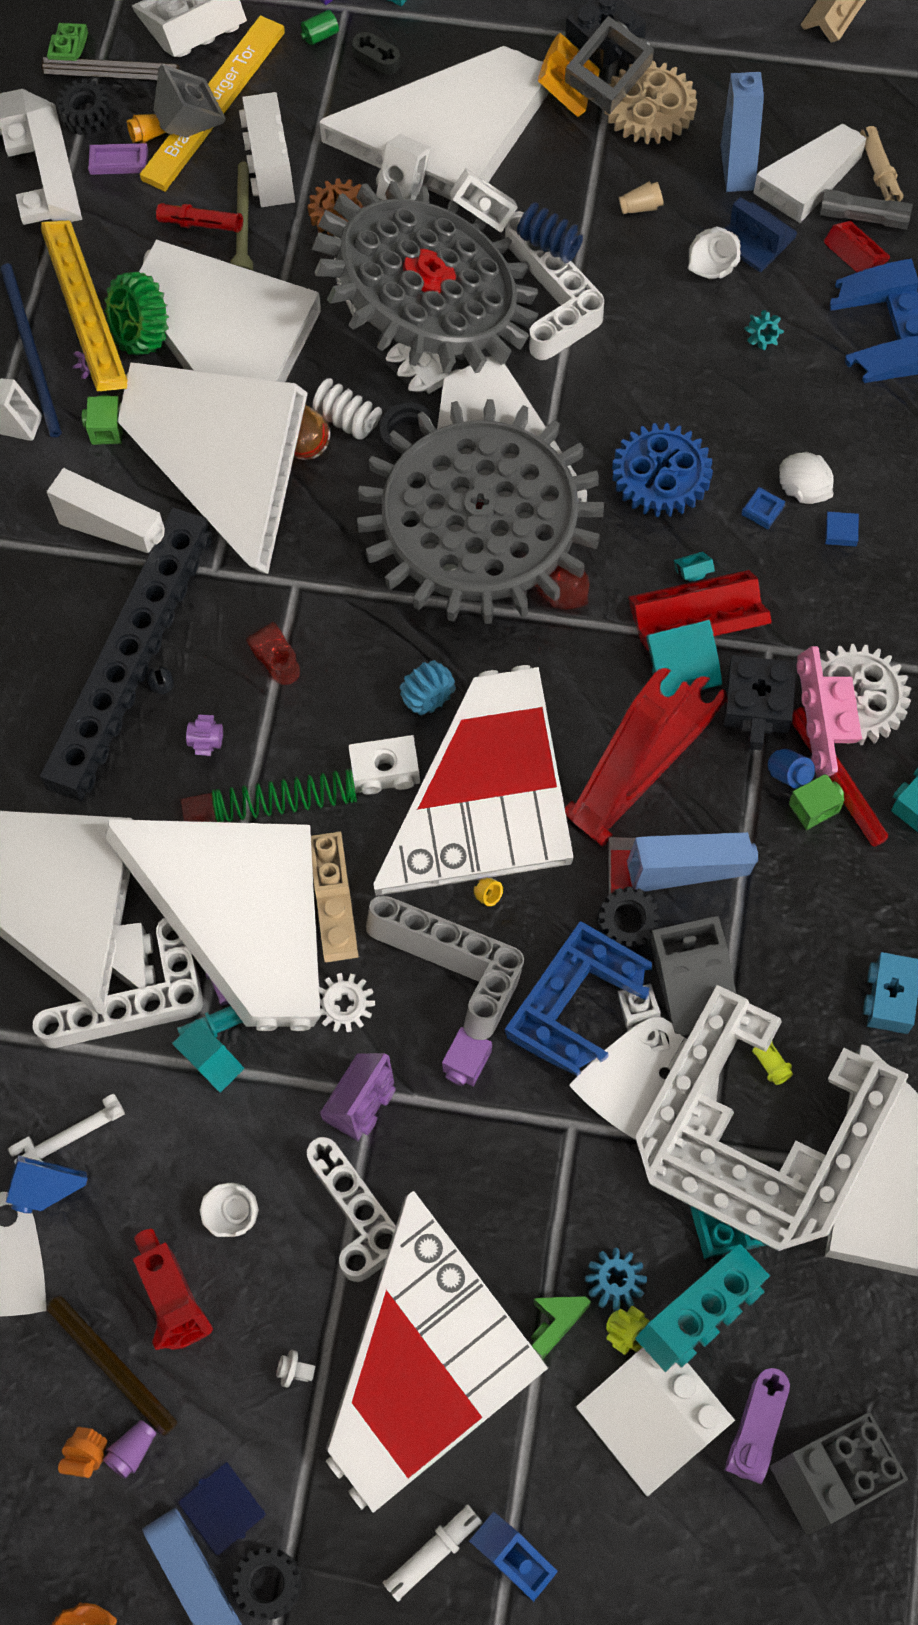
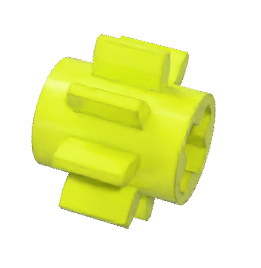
[606,1306,650,1355]

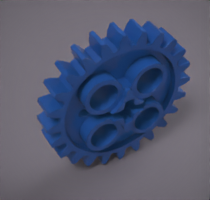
[612,423,713,517]

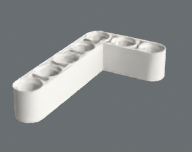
[505,211,604,360]
[33,918,203,1048]

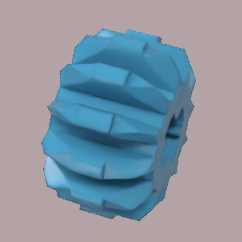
[399,660,456,715]
[585,1248,647,1312]

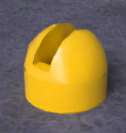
[473,877,503,906]

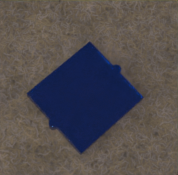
[178,1462,267,1556]

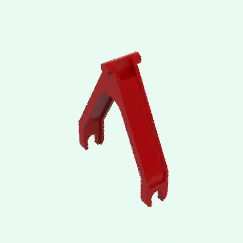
[565,668,727,847]

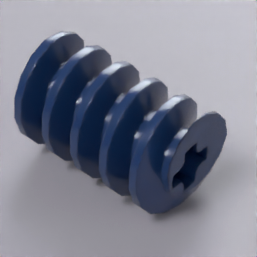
[517,202,583,263]

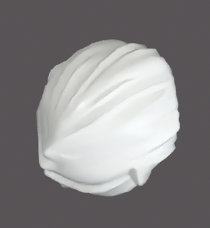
[688,226,741,279]
[779,452,833,504]

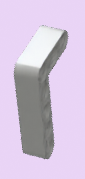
[366,895,524,1040]

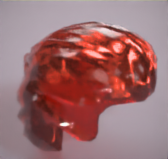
[535,566,590,609]

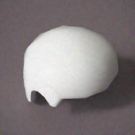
[199,1183,259,1237]

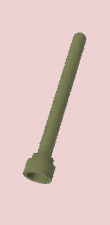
[230,161,253,271]

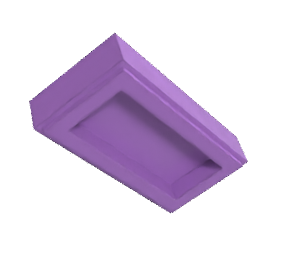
[88,143,148,175]

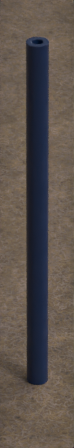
[0,264,62,438]

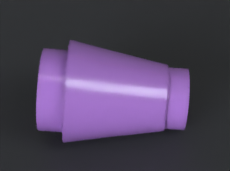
[103,1420,157,1479]

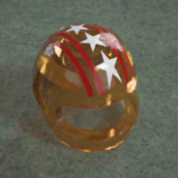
[294,405,330,460]

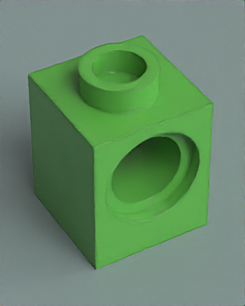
[789,774,844,830]

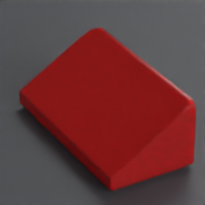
[824,221,890,272]

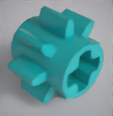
[744,310,784,350]

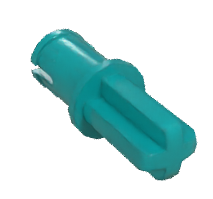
[177,1006,243,1038]

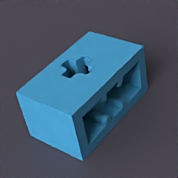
[863,952,918,1034]

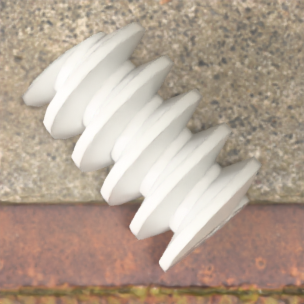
[313,378,382,440]

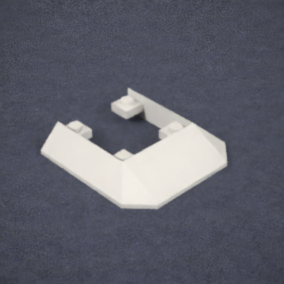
[0,89,82,225]
[635,985,908,1251]

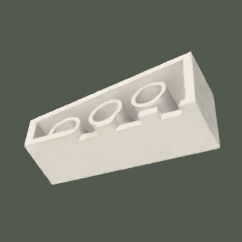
[239,92,295,207]

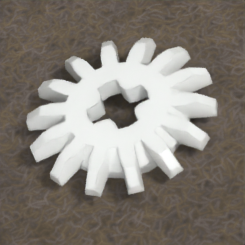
[319,973,375,1032]

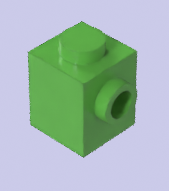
[82,395,123,445]

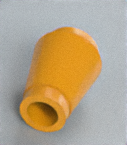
[127,114,166,143]

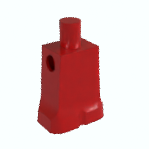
[133,1229,213,1350]

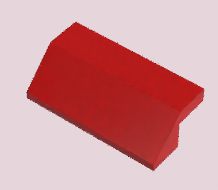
[628,570,771,651]

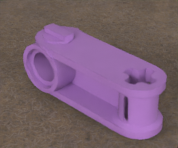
[725,1368,790,1484]

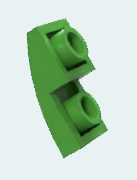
[47,23,88,61]

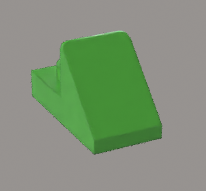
[531,1296,591,1360]

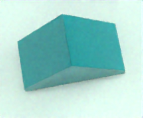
[172,1019,245,1092]

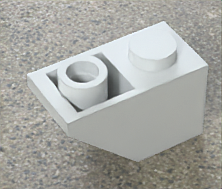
[111,923,156,989]

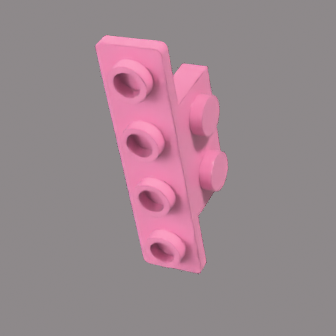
[796,646,862,779]

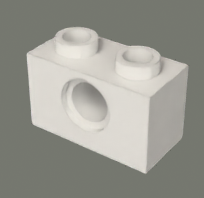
[376,134,431,200]
[449,168,518,232]
[349,735,420,795]

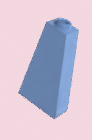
[720,72,764,192]
[627,832,758,892]

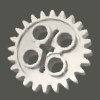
[820,644,911,745]

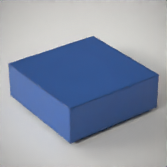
[742,487,785,529]
[825,512,859,546]

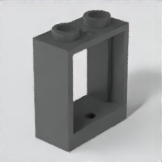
[565,16,654,114]

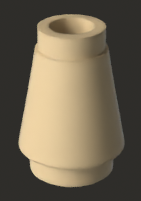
[619,181,663,214]

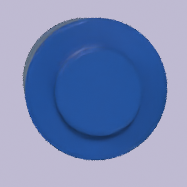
[768,749,815,789]

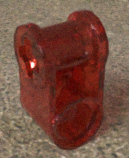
[246,622,300,685]

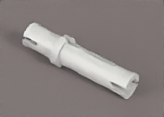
[382,1504,483,1602]

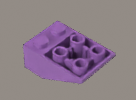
[320,1053,396,1141]

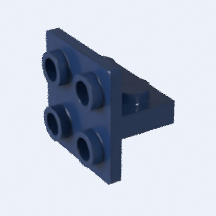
[724,197,797,272]

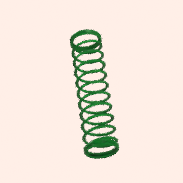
[212,768,357,823]

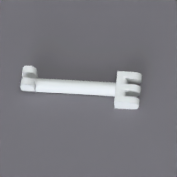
[8,1094,125,1164]

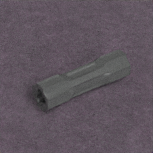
[820,189,913,230]

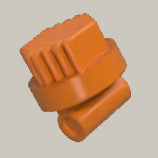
[58,1427,107,1478]

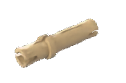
[860,126,903,202]

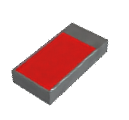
[608,837,635,895]

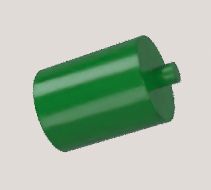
[300,9,339,46]

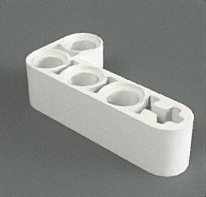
[307,1137,396,1282]

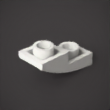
[618,984,670,1052]

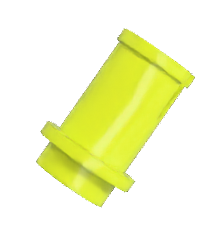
[752,1042,793,1085]

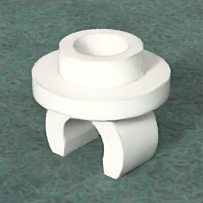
[276,1350,315,1388]

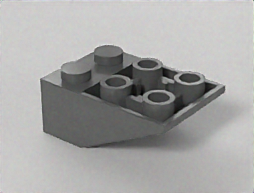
[649,916,736,1037]
[769,1412,908,1536]

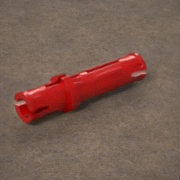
[156,203,243,233]

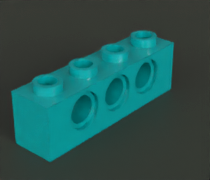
[635,1244,770,1373]

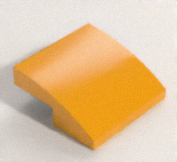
[538,33,600,117]

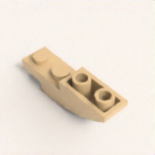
[311,831,359,962]

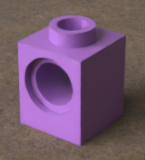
[442,1027,492,1087]

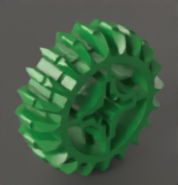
[104,272,169,355]

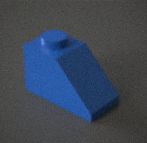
[6,1155,88,1214]
[469,1511,558,1601]

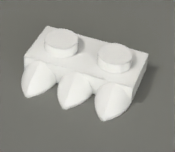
[386,343,452,394]

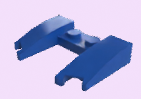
[829,258,918,383]
[505,921,652,1076]

